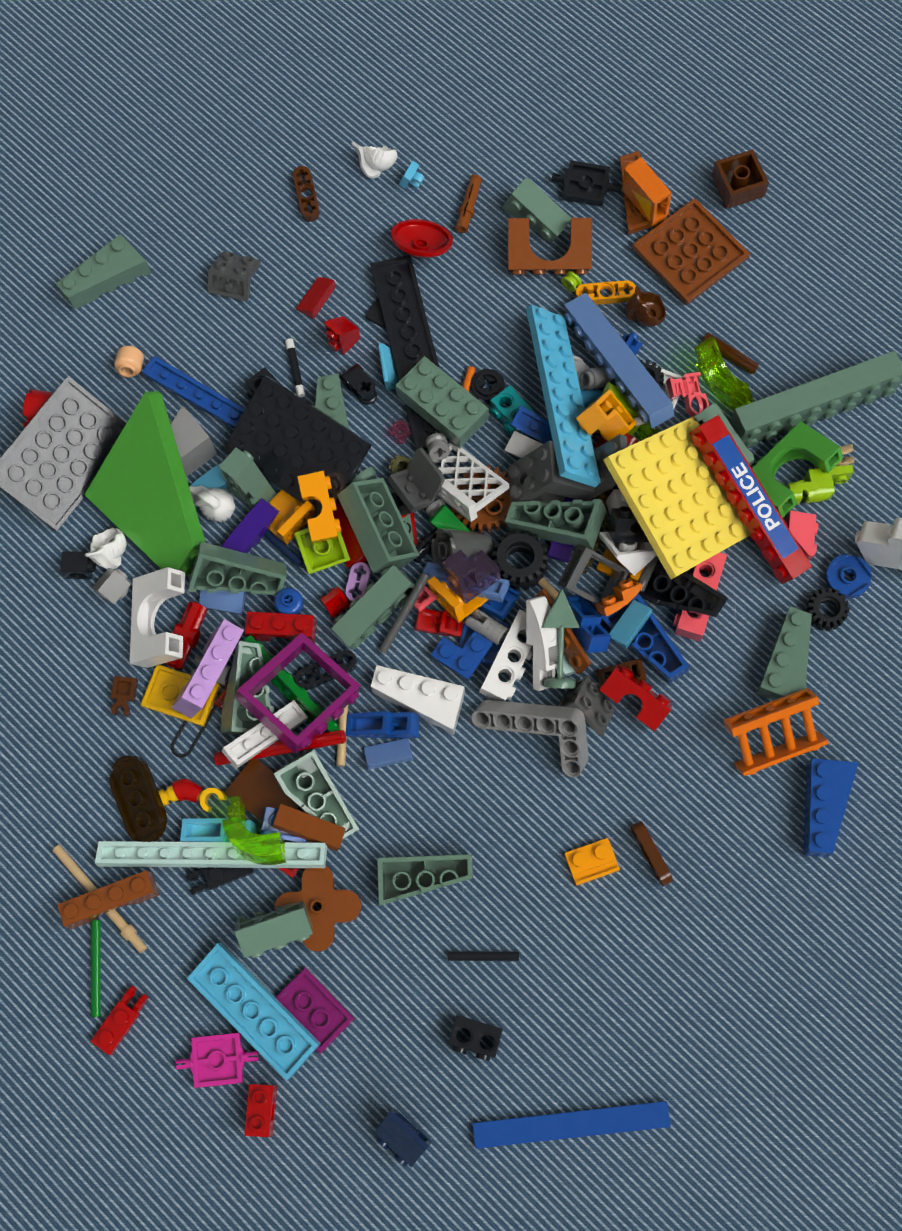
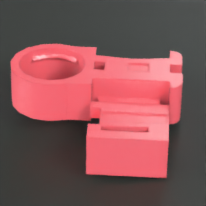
[666,372,709,417]

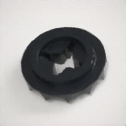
[471,369,505,402]

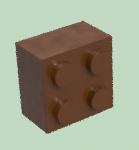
[711,149,769,209]

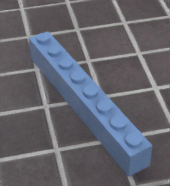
[564,293,674,429]

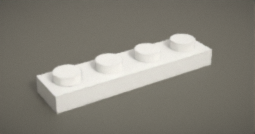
[222,700,308,769]

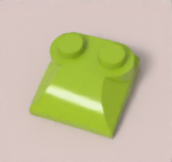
[294,519,350,574]

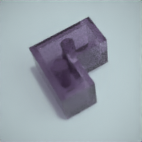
[442,550,501,604]

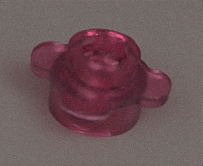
[388,420,412,444]

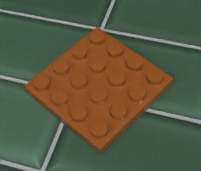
[632,198,750,305]

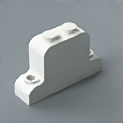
[855,518,902,571]

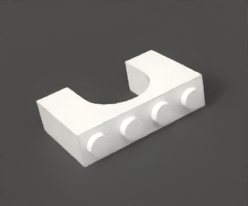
[130,567,185,668]

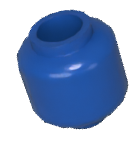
[274,588,304,614]

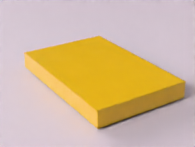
[141,665,220,727]

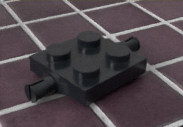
[552,160,621,206]

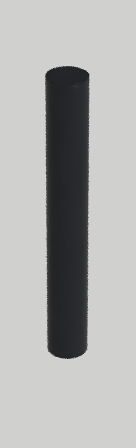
[448,951,519,961]

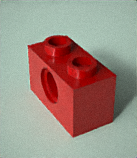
[244,1084,278,1137]

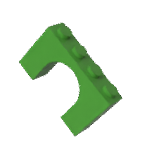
[752,421,843,518]

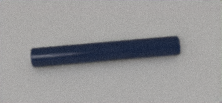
[264,529,304,567]

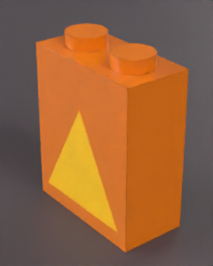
[622,157,672,226]

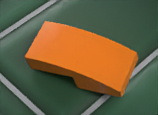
[595,579,642,617]

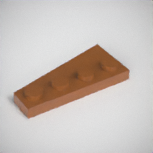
[619,151,667,235]

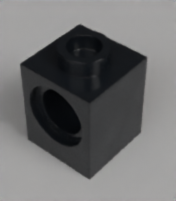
[60,551,96,579]

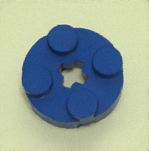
[825,554,872,600]

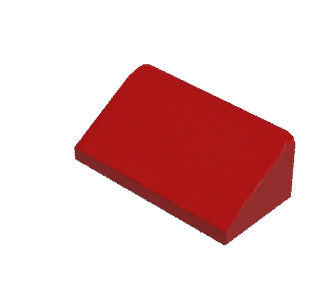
[296,277,336,319]

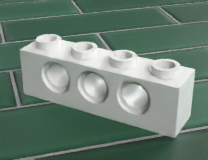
[479,609,533,701]

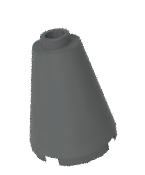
[431,528,495,573]

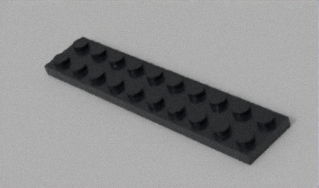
[370,255,452,450]

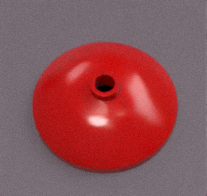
[391,219,453,258]

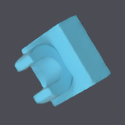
[398,161,424,189]

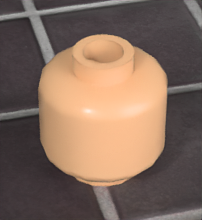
[114,346,144,378]

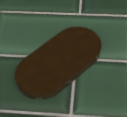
[109,756,167,842]

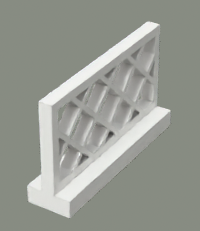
[431,443,510,522]

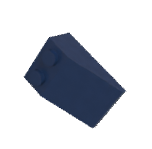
[375,1109,432,1167]

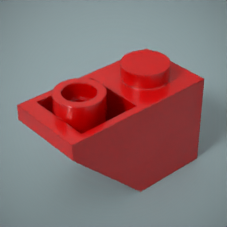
[324,316,361,355]

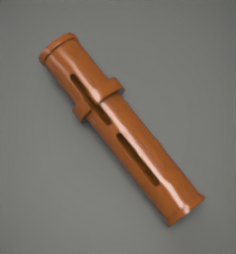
[455,174,483,233]

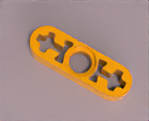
[575,280,636,305]

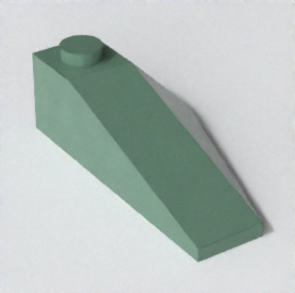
[220,641,275,735]
[273,749,359,840]

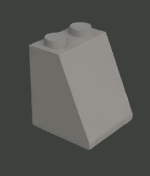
[171,406,217,477]

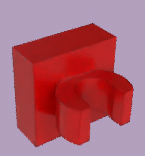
[320,587,350,618]

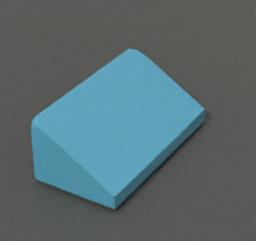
[378,343,399,391]
[609,600,652,649]

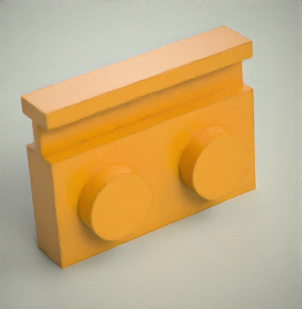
[564,838,620,886]

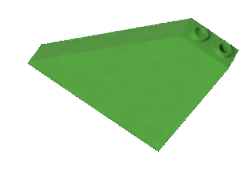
[84,391,206,577]

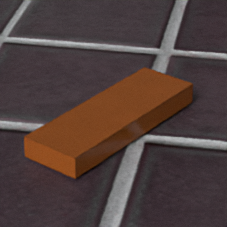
[272,804,346,851]

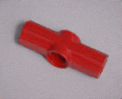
[165,602,208,670]

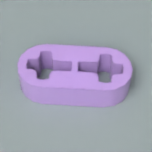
[346,562,371,603]

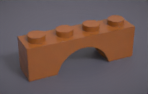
[57,870,160,930]

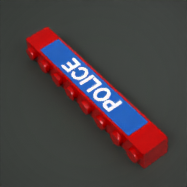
[689,415,812,584]

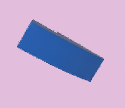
[565,595,611,653]
[346,711,420,739]

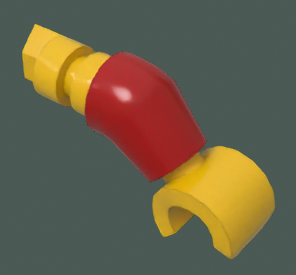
[158,779,227,813]

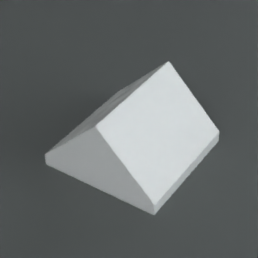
[599,531,657,576]

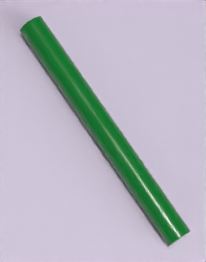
[91,920,101,1017]

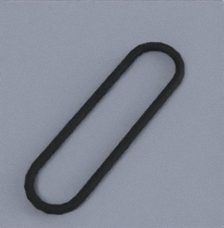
[171,691,221,758]

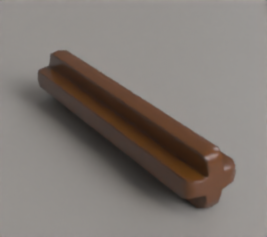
[702,332,759,374]

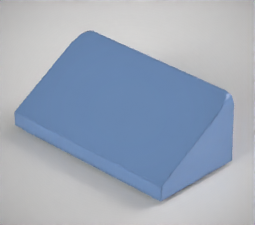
[199,590,247,615]
[364,738,413,770]

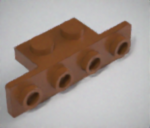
[534,589,591,674]

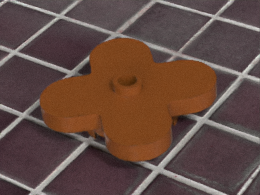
[274,865,362,952]

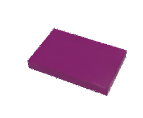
[276,967,355,1054]

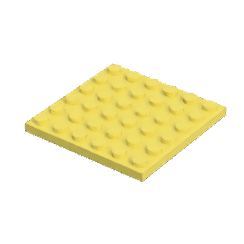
[603,416,750,579]

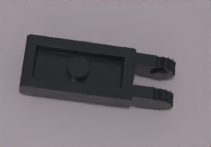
[186,867,255,895]

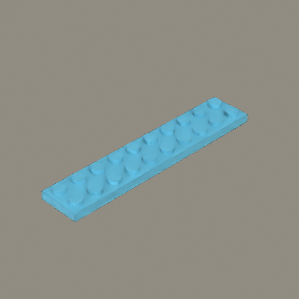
[526,304,601,487]

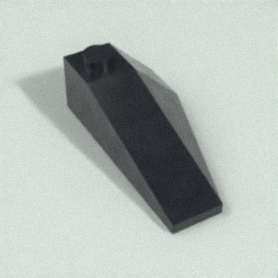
[639,559,728,617]

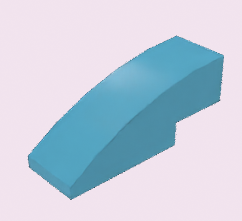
[180,818,257,842]

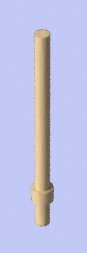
[52,845,147,954]

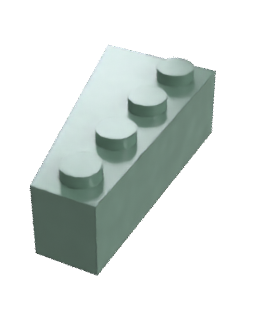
[331,565,416,649]
[756,606,812,701]

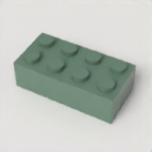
[395,356,489,448]
[337,478,419,573]

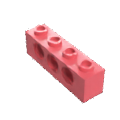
[673,552,727,642]

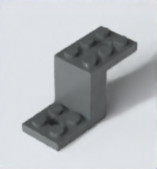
[508,434,627,503]

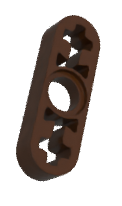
[293,166,320,222]
[630,821,673,887]

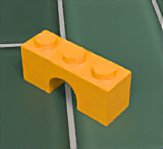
[297,471,342,543]

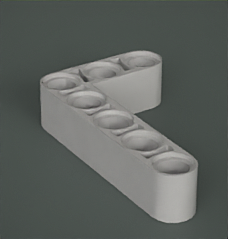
[471,700,588,778]

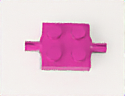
[176,1033,259,1088]

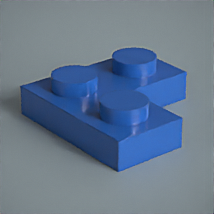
[431,631,493,681]

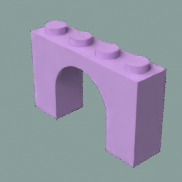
[171,619,244,718]

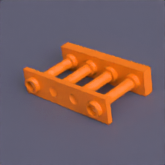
[723,688,829,776]

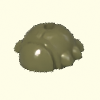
[388,454,411,474]

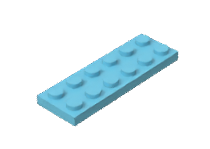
[187,942,321,1081]

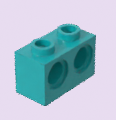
[490,385,536,435]

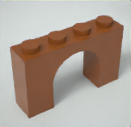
[508,218,592,275]

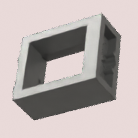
[558,545,629,604]

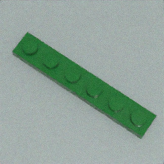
[244,635,340,733]

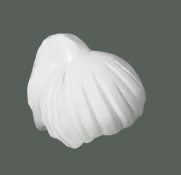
[352,142,398,179]
[189,485,235,522]
[85,528,127,570]

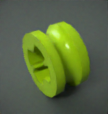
[561,271,582,292]

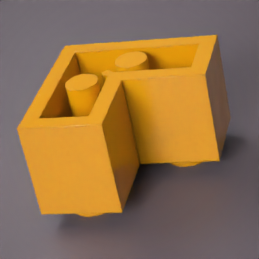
[576,389,637,441]

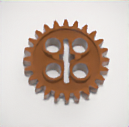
[452,465,511,534]

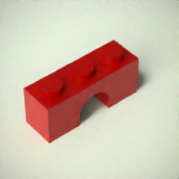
[245,612,317,644]
[599,665,672,731]

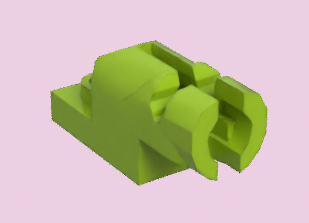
[786,465,854,504]

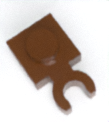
[111,676,138,717]

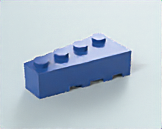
[601,593,689,683]
[804,758,859,857]

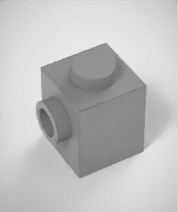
[92,568,131,604]

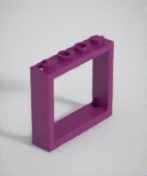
[236,632,361,754]

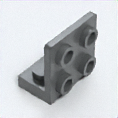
[208,252,261,301]
[558,676,615,736]

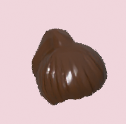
[625,287,666,327]

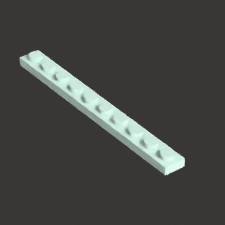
[95,841,327,868]

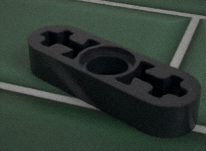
[295,650,357,691]

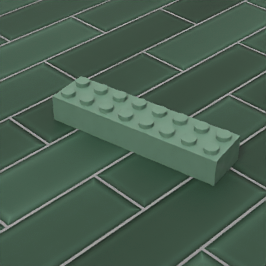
[730,351,902,448]

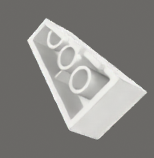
[371,665,465,735]

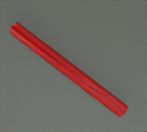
[214,730,346,766]

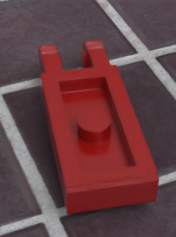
[90,985,149,1056]

